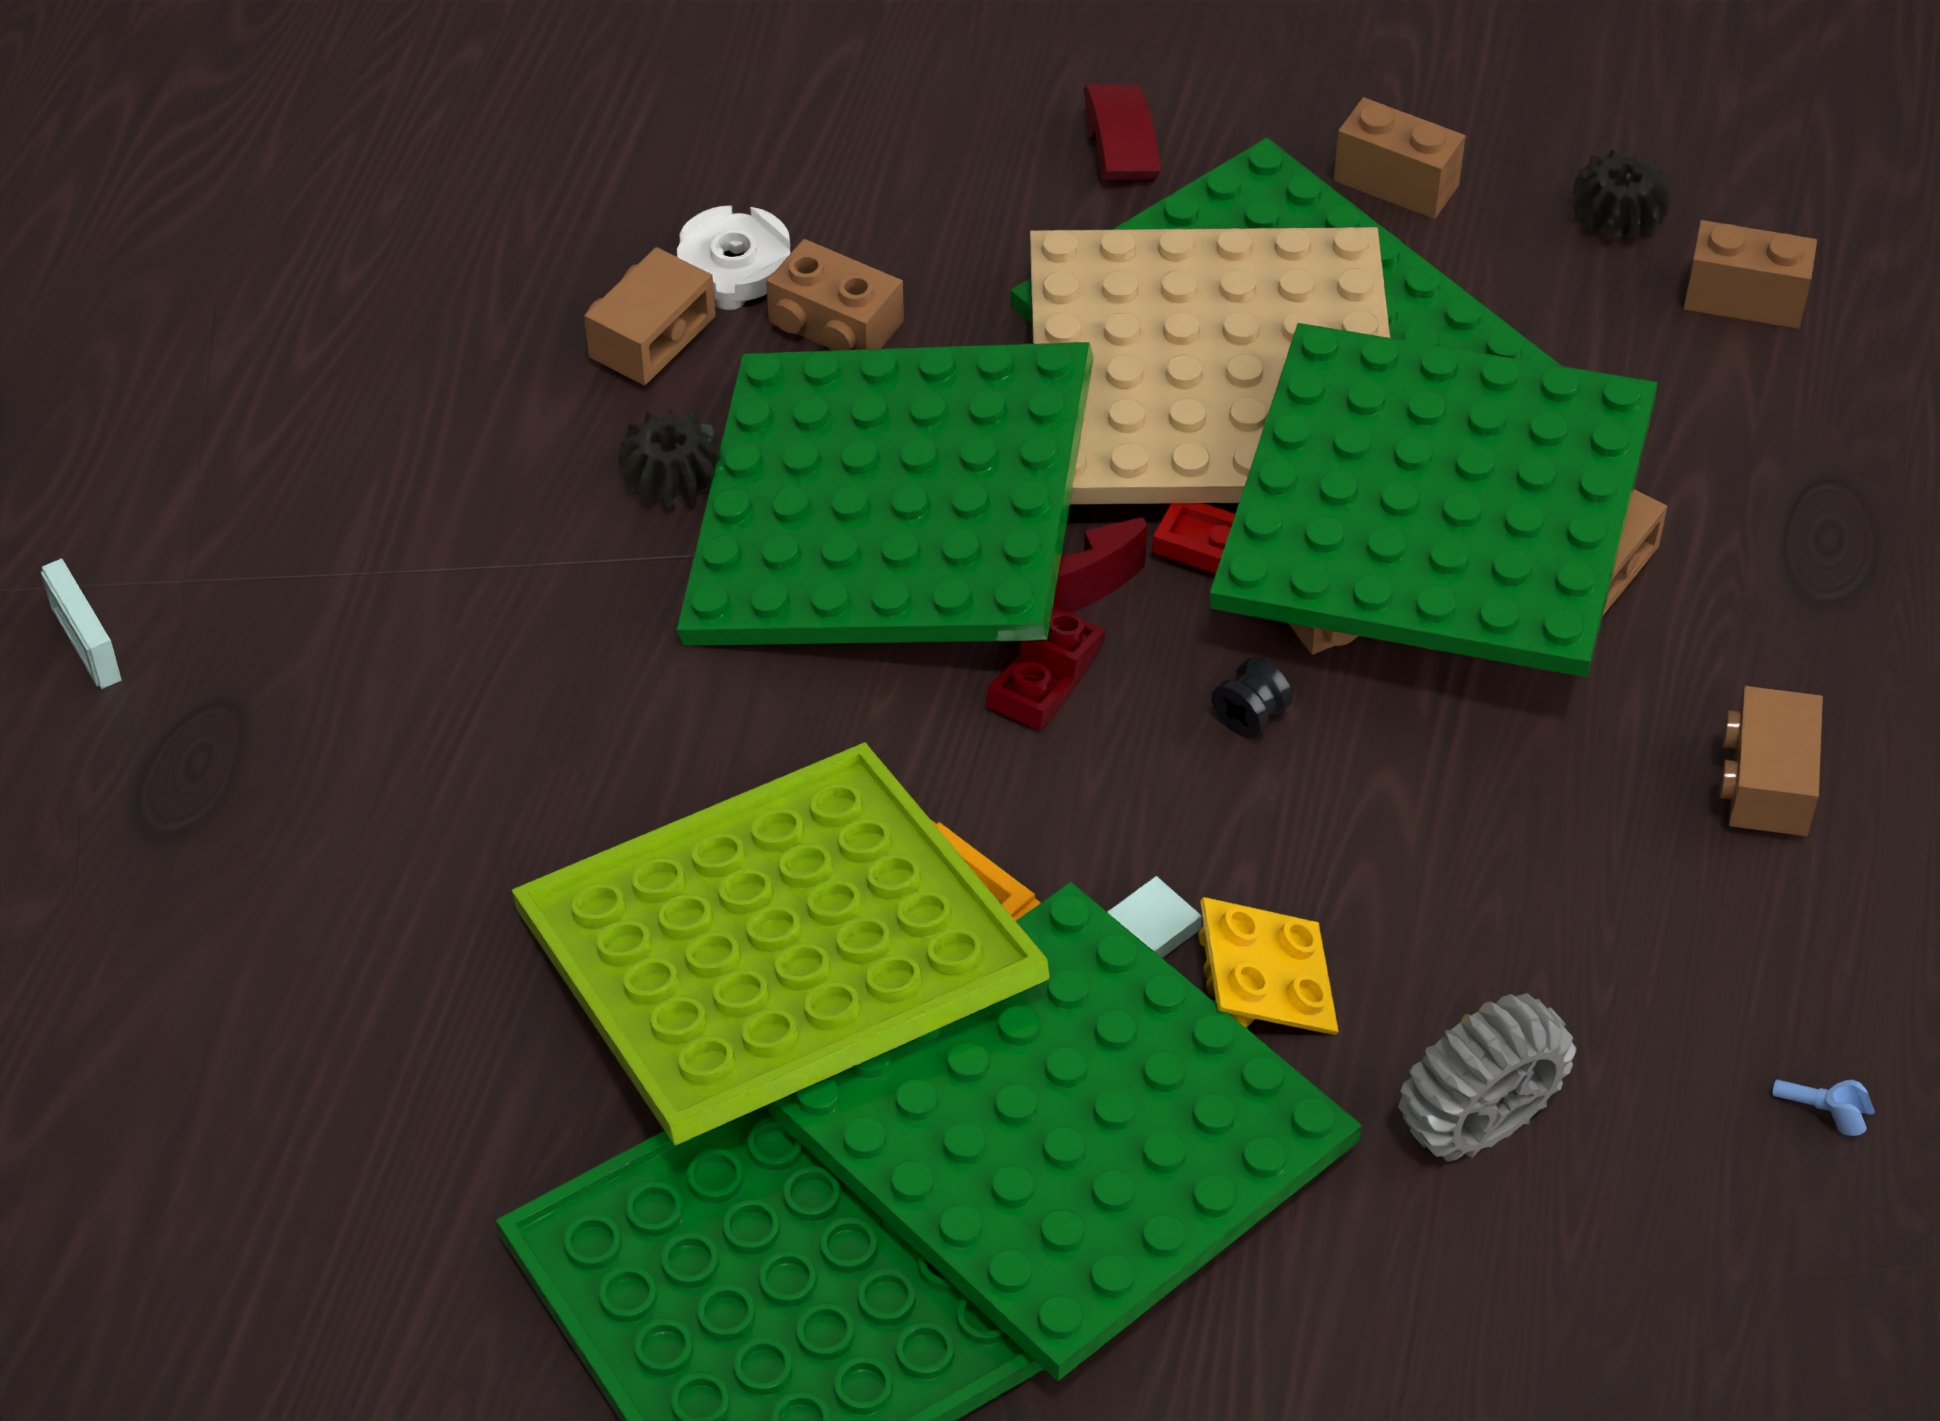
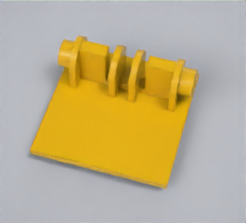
[1198,897,1339,1035]

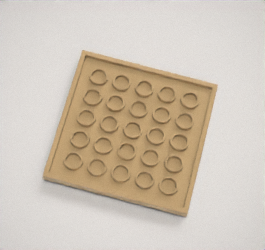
[1030,227,1390,504]

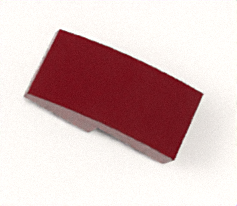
[1083,84,1161,181]
[1053,517,1147,612]
[985,606,1106,731]

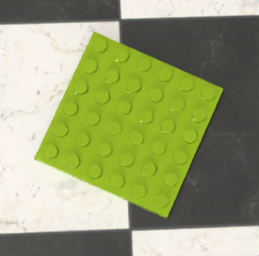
[511,742,1050,1145]

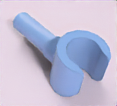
[1773,1079,1875,1136]

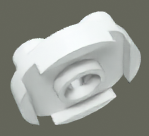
[677,206,791,310]

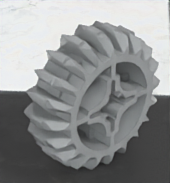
[1398,993,1577,1162]

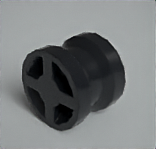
[1211,657,1293,738]

